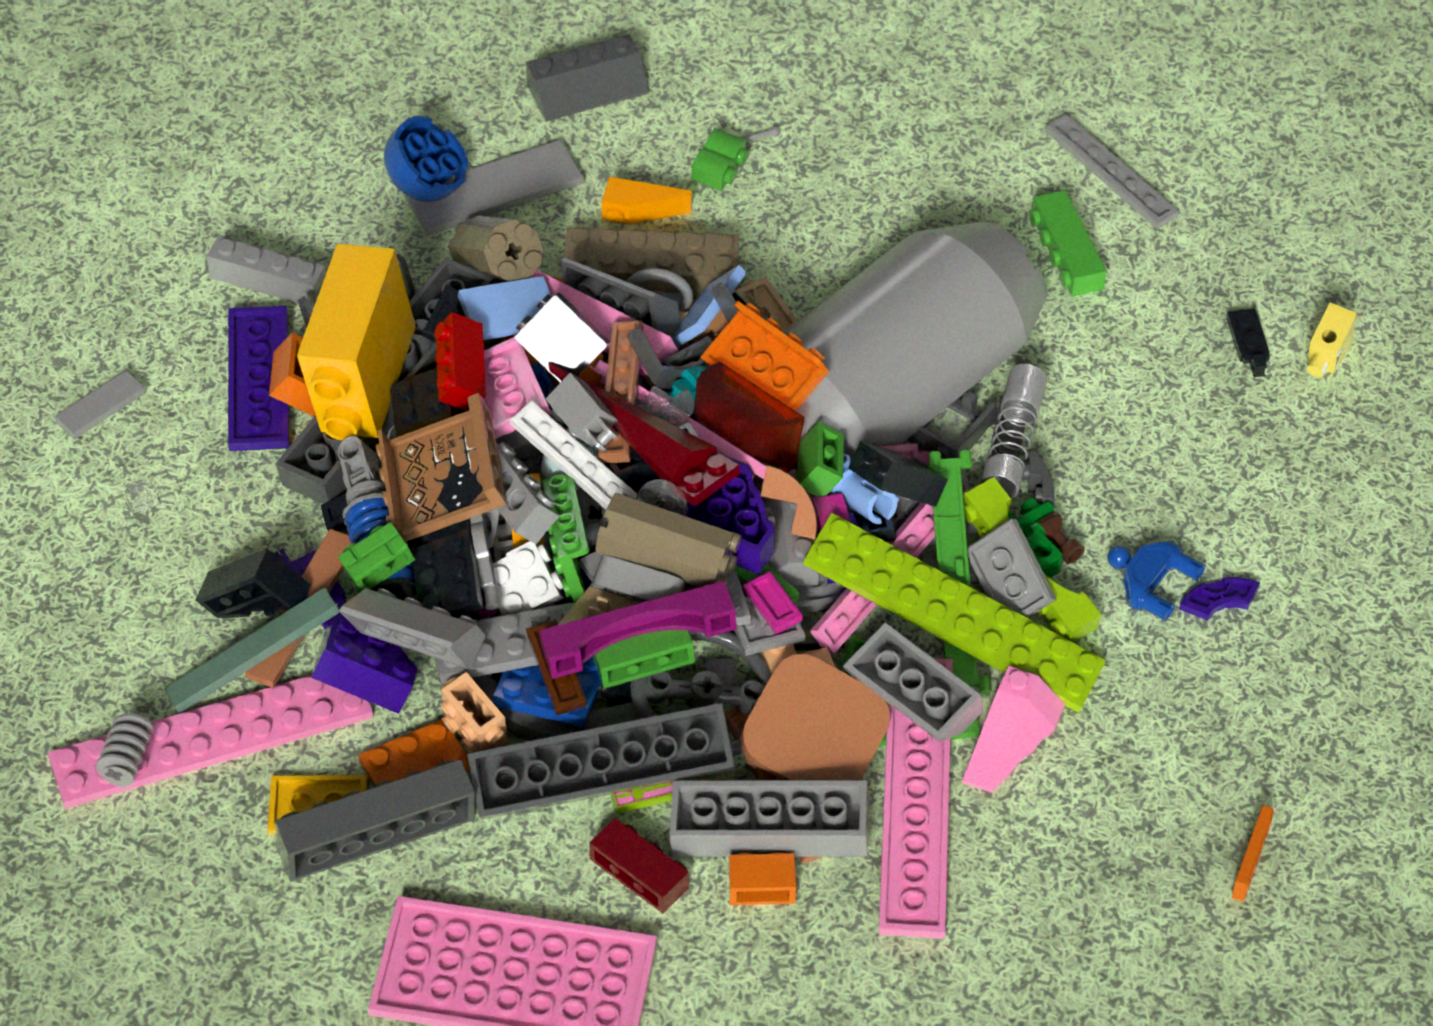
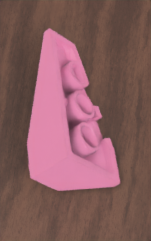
[962,666,1065,793]

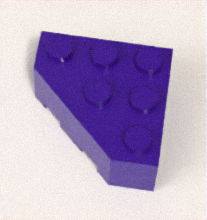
[679,456,775,575]
[311,598,418,714]

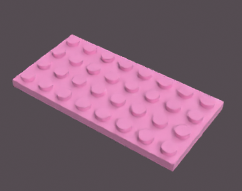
[368,896,657,1026]

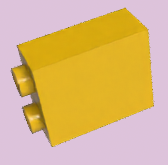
[297,243,416,440]

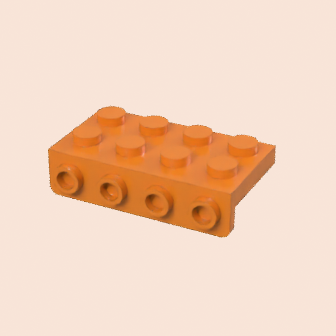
[700,301,829,422]

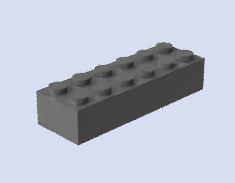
[275,759,475,882]

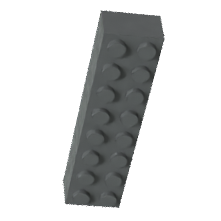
[467,703,736,820]

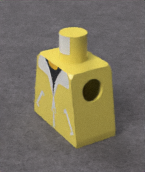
[1307,302,1357,377]

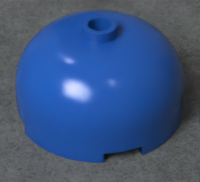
[384,116,469,202]

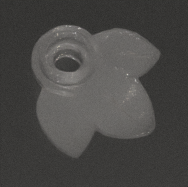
[635,386,694,427]

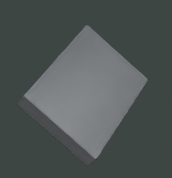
[967,519,1057,618]

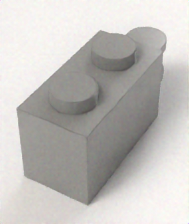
[546,373,619,452]

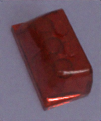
[695,362,805,472]

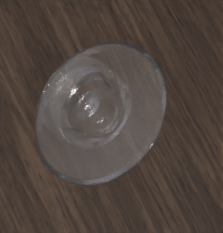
[636,479,688,516]

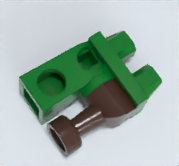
[1008,497,1085,578]

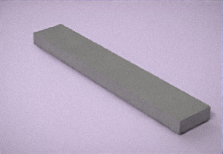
[1045,113,1179,229]

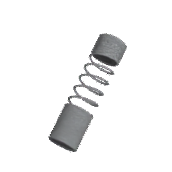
[980,364,1047,498]

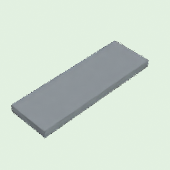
[405,140,583,236]

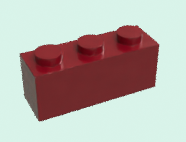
[589,818,689,914]

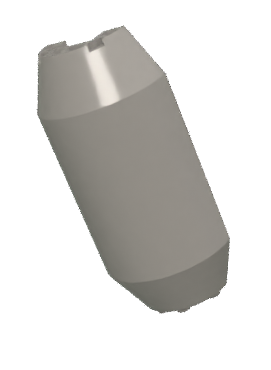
[721,221,1047,468]

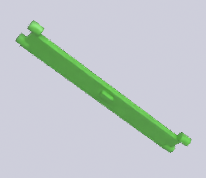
[929,450,991,694]

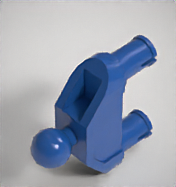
[1107,542,1206,622]

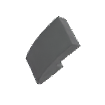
[1022,451,1055,506]

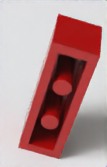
[434,312,486,411]

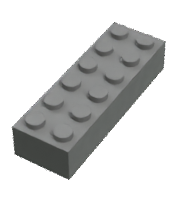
[669,780,869,857]

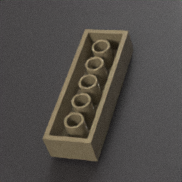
[564,227,739,298]

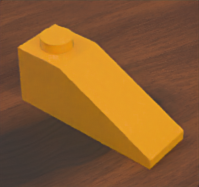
[602,176,692,224]

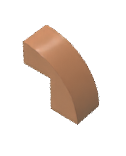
[761,466,818,540]

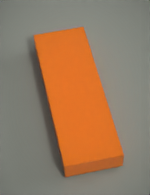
[1232,805,1274,902]

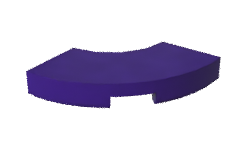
[1179,577,1260,621]

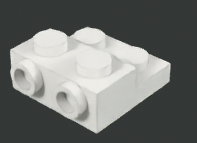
[493,541,564,616]

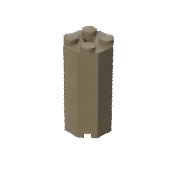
[448,216,544,282]
[595,493,742,588]

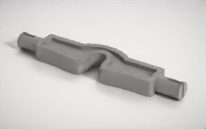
[470,513,499,610]

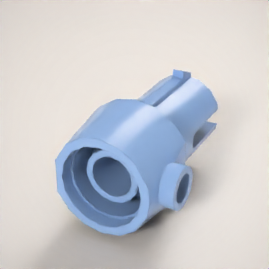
[826,454,899,524]

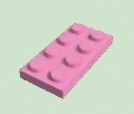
[483,337,551,438]

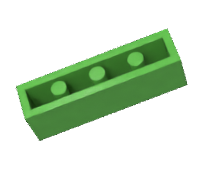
[1029,190,1107,297]

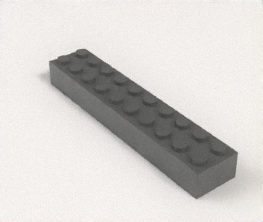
[276,258,495,504]

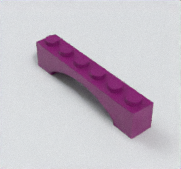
[539,581,737,679]

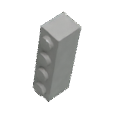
[207,236,326,308]

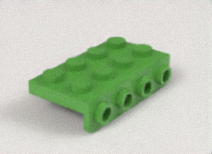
[542,473,589,602]

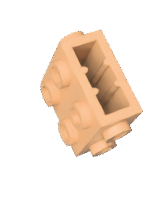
[440,672,508,753]

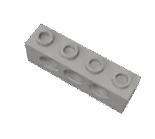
[496,442,559,544]

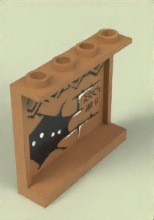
[376,393,507,542]

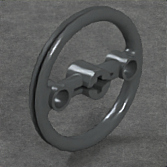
[630,632,771,757]

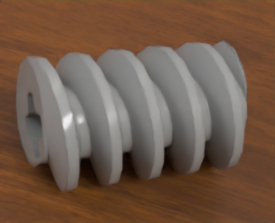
[96,713,154,787]

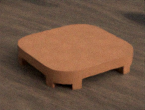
[739,654,890,781]

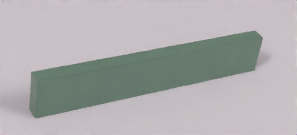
[164,588,339,714]

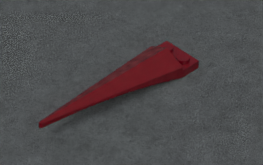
[548,362,740,506]

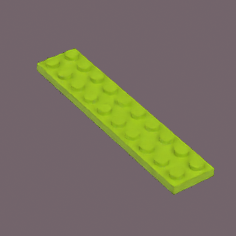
[803,513,1106,712]

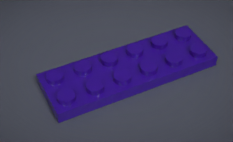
[228,305,289,451]

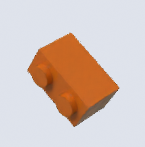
[728,852,796,905]

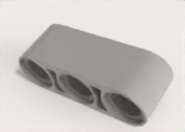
[591,555,685,603]

